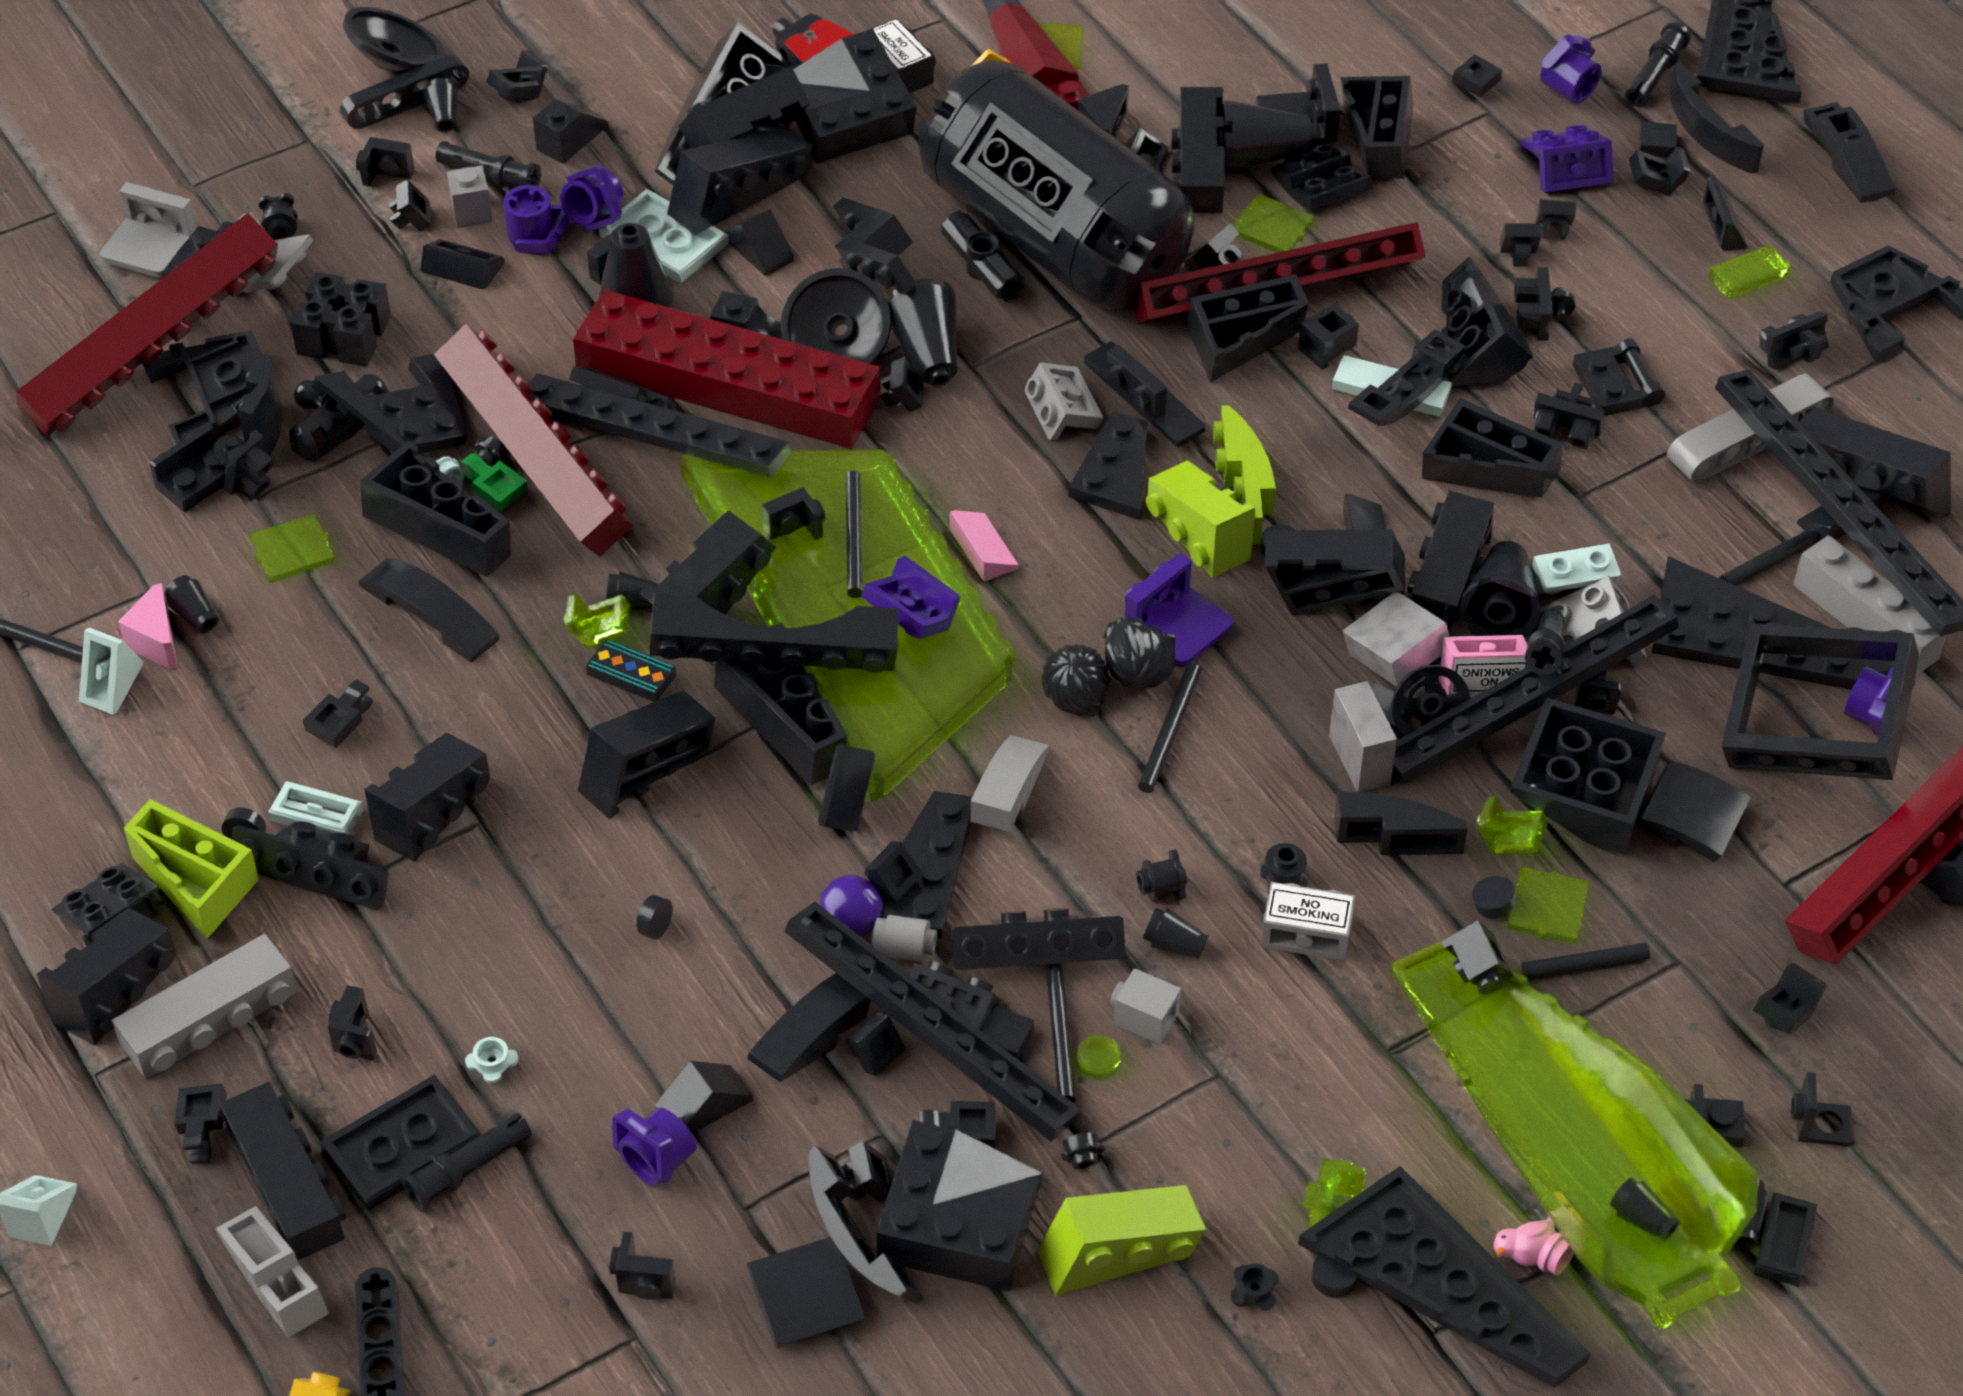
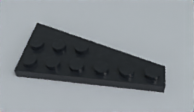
[1697,0,1802,103]
[1651,556,1895,690]
[1298,1166,1590,1388]

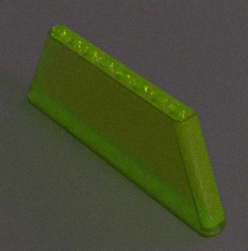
[679,449,1016,802]

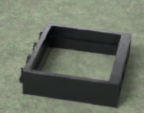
[1721,623,1919,780]

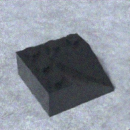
[793,29,917,163]
[1510,697,1666,855]
[876,1120,1043,1291]

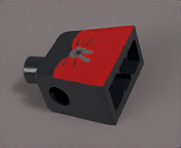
[772,14,855,69]

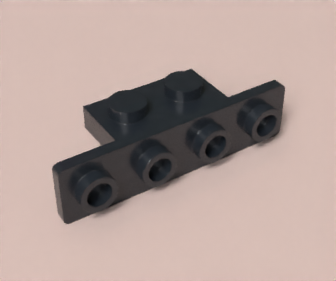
[1084,341,1206,447]
[231,821,388,910]
[952,908,1126,970]

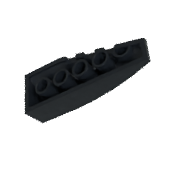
[654,22,793,185]

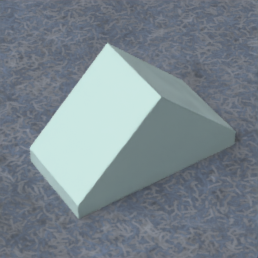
[79,628,144,715]
[0,1175,77,1246]

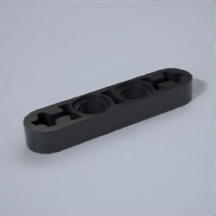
[340,55,469,129]
[355,1267,405,1396]

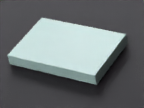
[599,189,729,283]

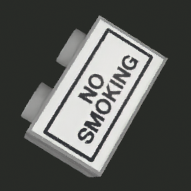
[1261,882,1355,961]

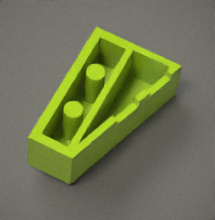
[1146,460,1256,578]
[124,799,259,939]
[1037,1185,1206,1296]

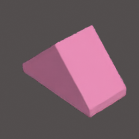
[118,583,178,669]

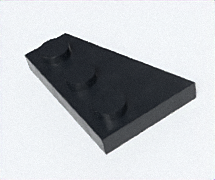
[1068,411,1148,520]

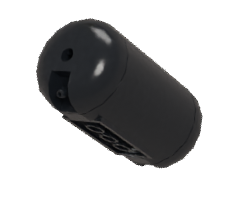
[918,61,1195,310]

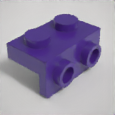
[861,556,960,639]

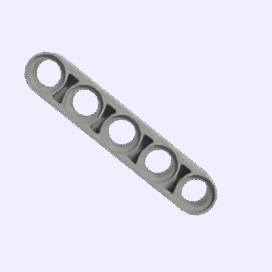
[1667,374,1835,483]

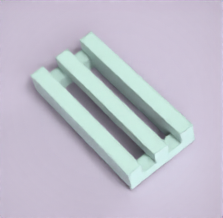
[268,781,363,834]

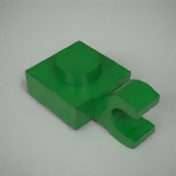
[461,453,528,512]

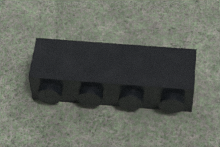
[219,1082,347,1261]

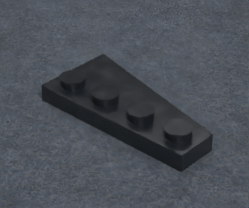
[877,791,972,939]

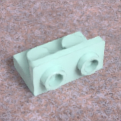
[1531,543,1621,595]

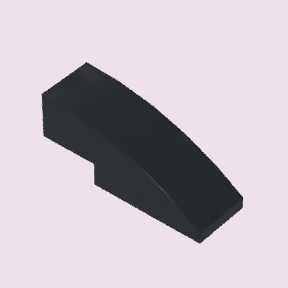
[1334,791,1468,856]
[747,973,871,1082]

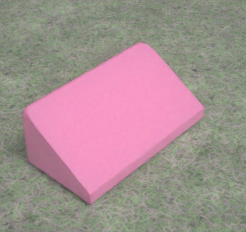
[950,510,1019,581]

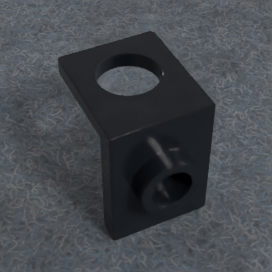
[1791,1072,1852,1146]

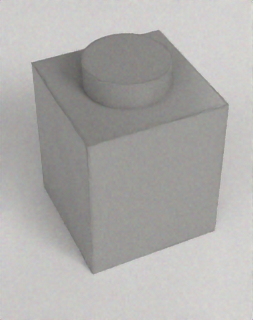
[447,166,492,227]
[1110,968,1181,1044]

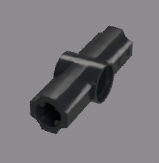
[941,210,1025,302]

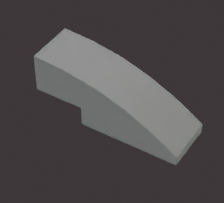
[971,735,1049,832]
[216,1206,329,1338]

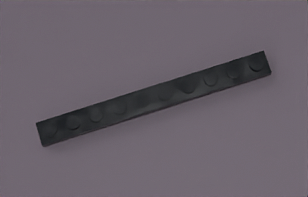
[1715,369,1963,637]

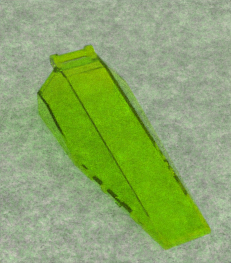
[1390,941,1758,1329]

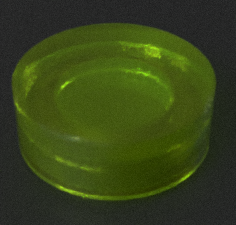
[1077,1035,1121,1080]

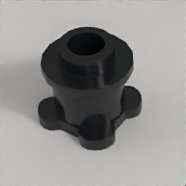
[258,193,298,240]
[1260,843,1308,894]
[1136,849,1187,901]

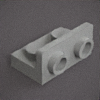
[1025,362,1104,440]

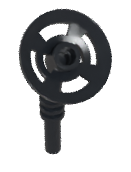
[1391,611,1470,736]

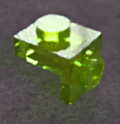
[564,594,630,648]
[1477,796,1548,854]
[1303,1158,1367,1227]

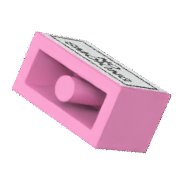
[1439,635,1528,699]

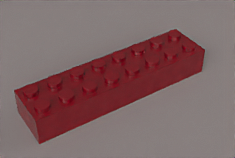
[573,290,881,449]

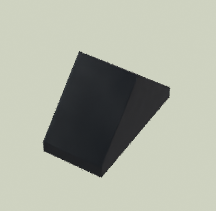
[1078,84,1129,139]
[722,209,794,276]
[655,1061,753,1134]

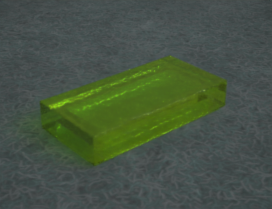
[1708,244,1791,299]

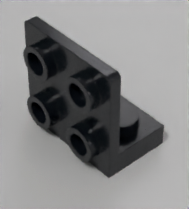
[1256,63,1340,144]

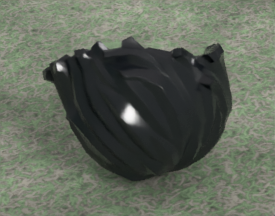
[1103,616,1175,691]
[1042,644,1112,717]

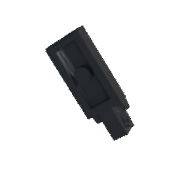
[569,366,675,409]

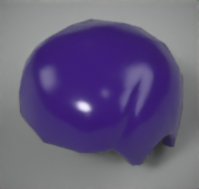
[819,875,884,937]

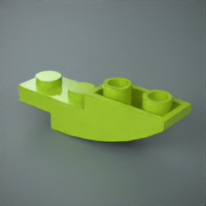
[1213,405,1276,544]

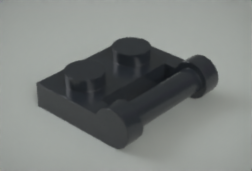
[1573,338,1665,416]

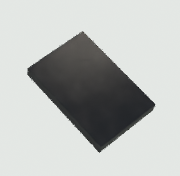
[320,1074,482,1211]

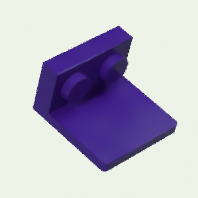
[1521,125,1614,192]

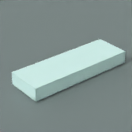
[1332,355,1452,417]

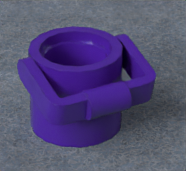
[1540,34,1602,104]
[560,165,624,231]
[503,185,570,253]
[1844,665,1915,737]
[612,1107,697,1186]

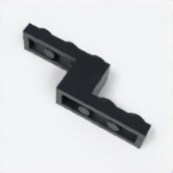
[833,197,916,293]

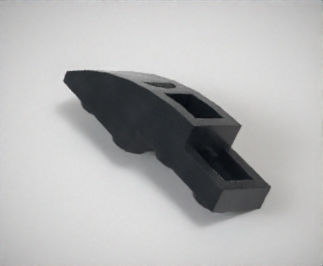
[1804,102,1895,203]

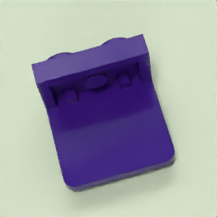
[1125,553,1233,667]

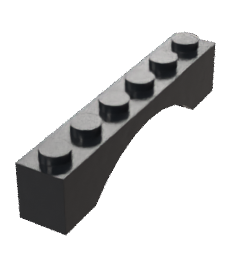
[650,592,899,673]

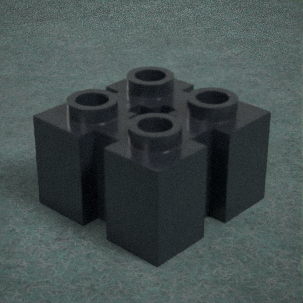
[290,272,391,367]

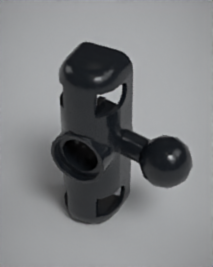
[289,374,388,461]

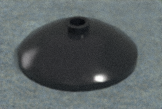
[343,7,444,72]
[781,268,892,364]

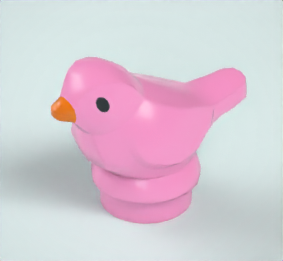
[1493,1213,1575,1276]

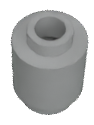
[872,915,937,963]

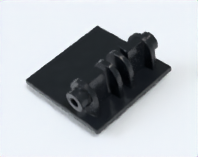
[51,863,163,946]

